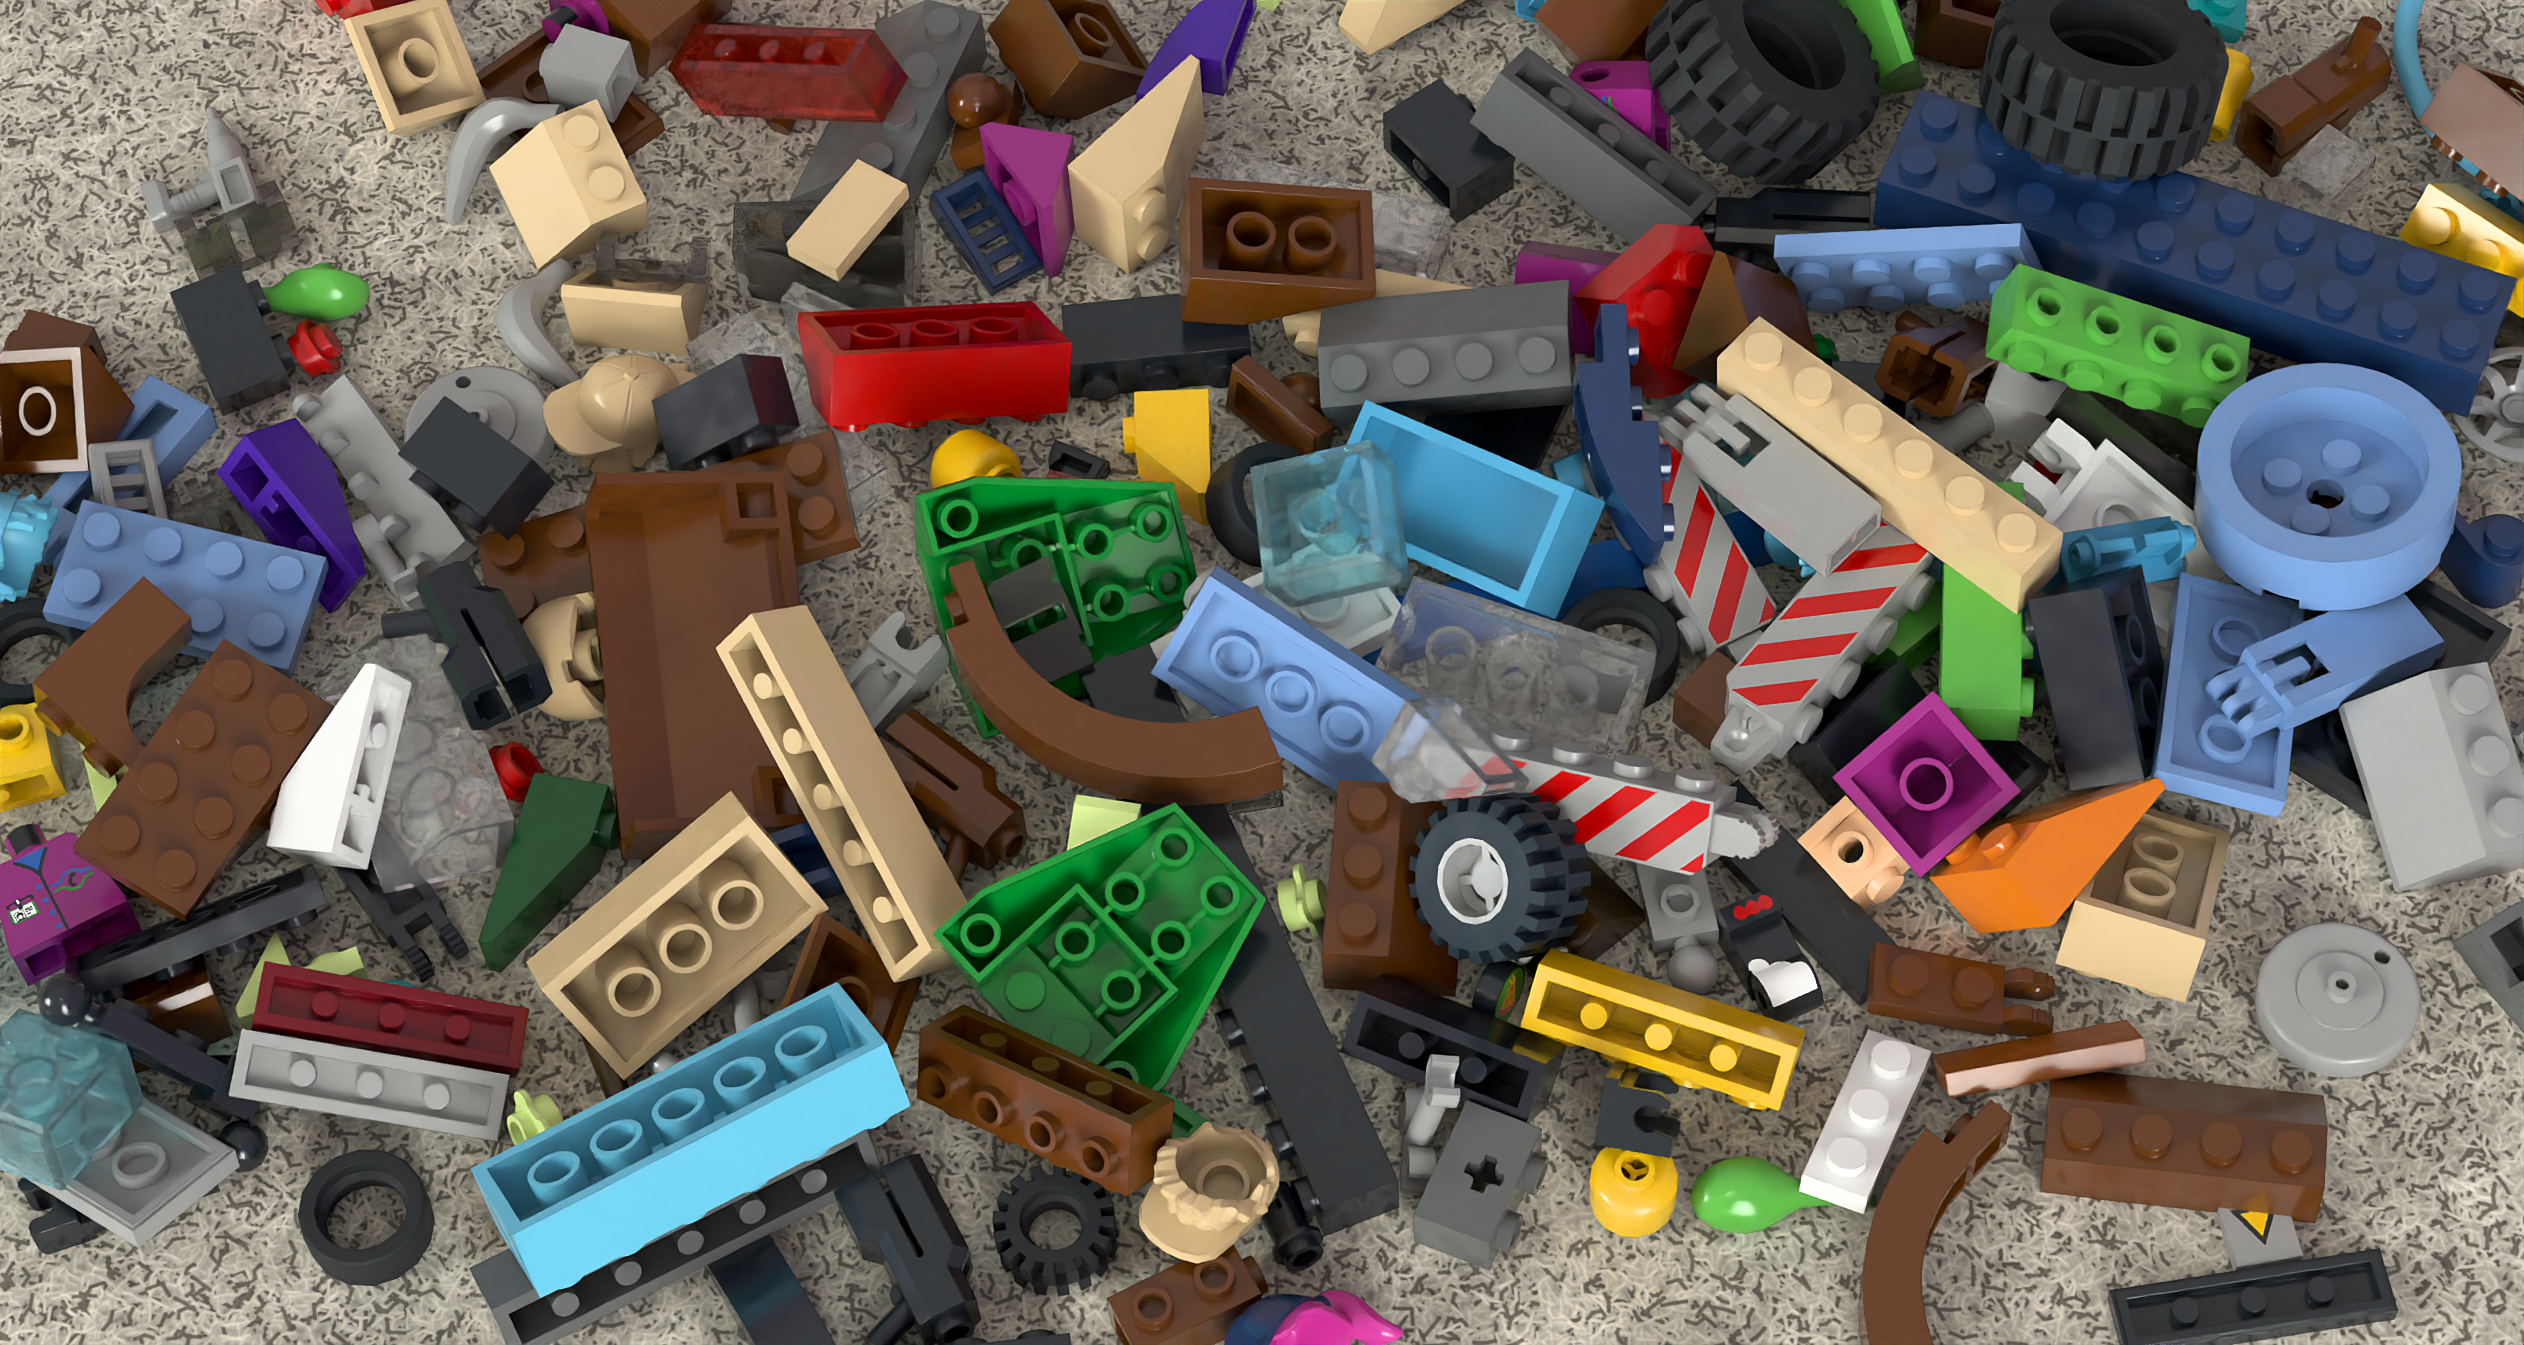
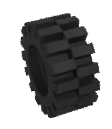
[992,1165,1118,1296]

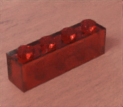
[667,24,909,123]

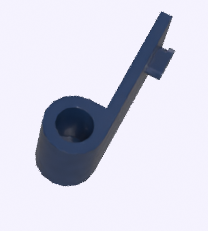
[2438,510,2524,609]

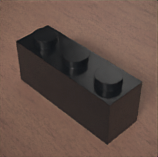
[1061,293,1252,401]
[1340,973,1567,1123]

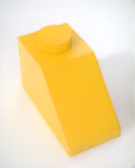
[1123,389,1213,525]

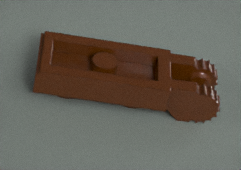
[1866,942,2055,1037]

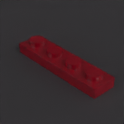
[251,961,529,1078]

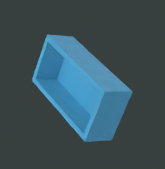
[1316,400,1605,619]

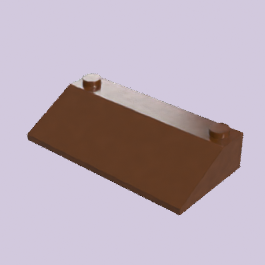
[583,471,807,860]

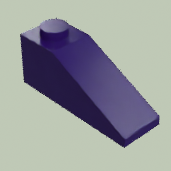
[217,417,367,614]

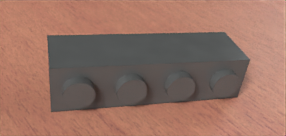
[1470,47,1720,245]

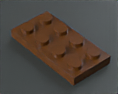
[73,639,334,922]

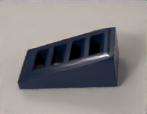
[929,167,1044,296]

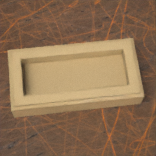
[786,159,909,282]

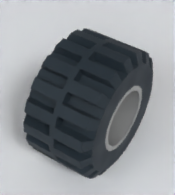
[1409,792,1591,964]

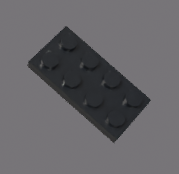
[2289,578,2512,820]
[65,863,327,1003]

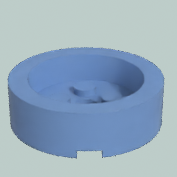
[2194,363,2462,611]

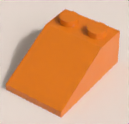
[1929,777,2166,934]

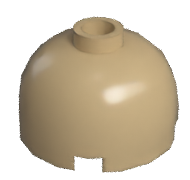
[522,592,606,721]

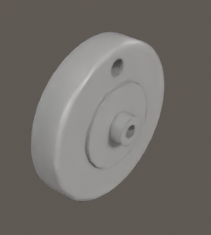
[404,366,555,498]
[2254,922,2421,1077]

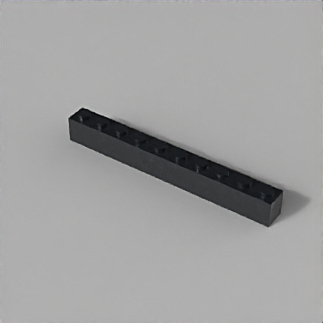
[1073,643,1399,1237]

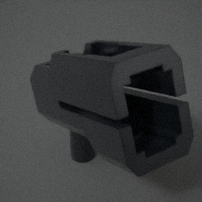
[1702,187,1870,271]
[381,561,553,731]
[834,1153,981,1345]

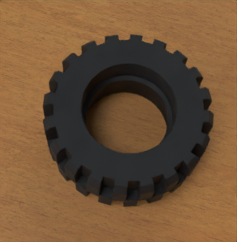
[1645,0,1881,186]
[1978,0,2229,181]

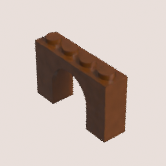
[32,576,280,871]

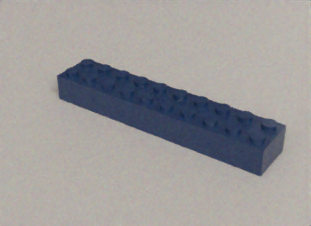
[1873,89,2517,418]

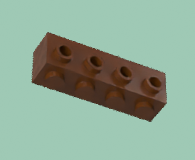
[917,1004,1174,1196]

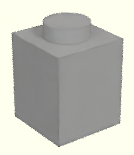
[539,23,639,123]

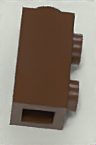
[1107,1244,1269,1345]

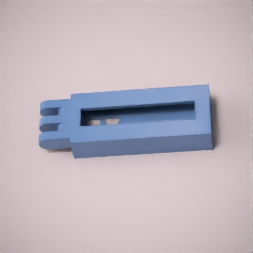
[41,374,218,572]
[2205,593,2445,739]

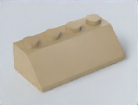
[526,791,829,1080]

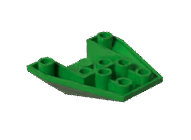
[915,476,1197,739]
[933,803,1266,1092]

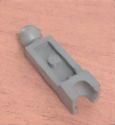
[844,611,949,737]
[1632,770,1719,996]

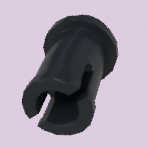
[1260,1181,1324,1272]

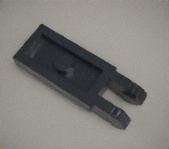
[332,818,469,983]

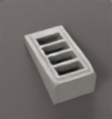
[87,438,169,520]

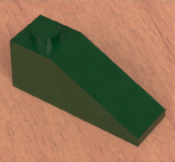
[478,772,620,972]

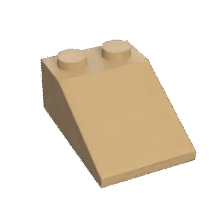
[1068,54,1205,274]
[2055,808,2231,1003]

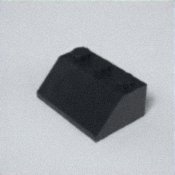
[2025,564,2164,791]

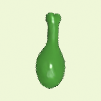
[262,263,370,321]
[1689,1156,1875,1234]

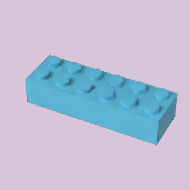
[470,982,911,1298]

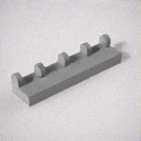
[291,374,478,580]
[229,1029,510,1142]

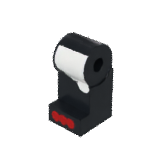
[1717,887,1824,1023]

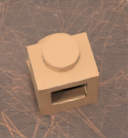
[1797,795,1911,909]

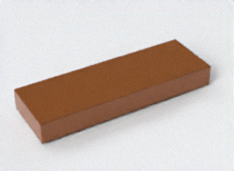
[1931,1020,2147,1098]

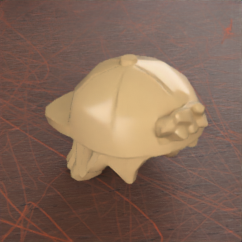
[542,353,697,473]
[1139,1122,1279,1263]

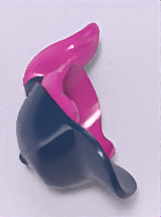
[1224,1290,1403,1345]

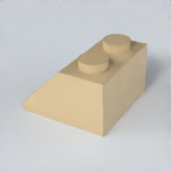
[489,99,649,272]

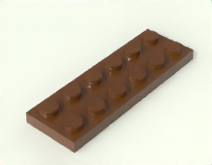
[476,429,862,625]

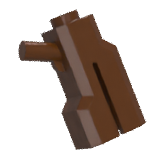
[2234,16,2392,178]
[1874,310,1999,417]
[878,708,1028,885]

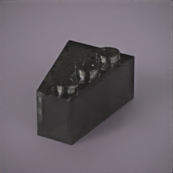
[732,196,923,312]

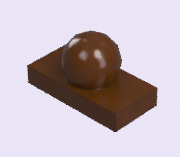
[946,71,1024,171]
[1226,354,1334,472]

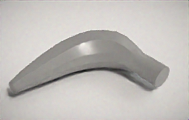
[444,96,565,225]
[497,258,581,388]

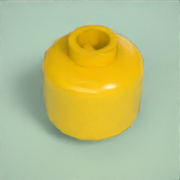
[930,428,1022,489]
[1589,1147,1678,1238]

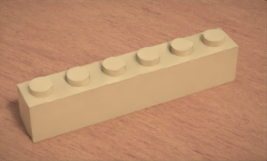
[1717,316,2063,615]
[716,604,967,983]

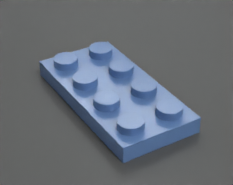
[1773,223,2044,314]
[43,499,329,679]
[1151,566,1437,792]
[2150,572,2305,818]

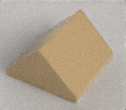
[343,0,487,138]
[561,265,710,356]

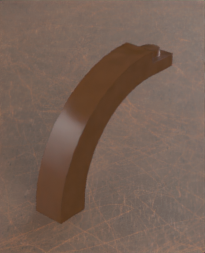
[943,559,1284,806]
[1858,1100,2012,1345]

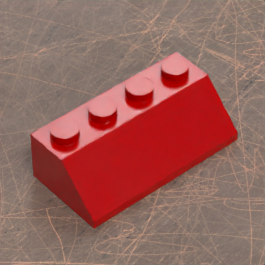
[797,301,1072,432]

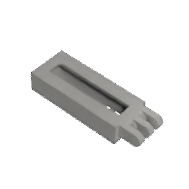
[1658,383,1882,578]

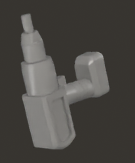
[140,107,268,233]

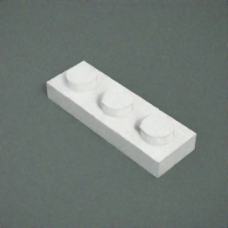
[1799,1029,1932,1214]

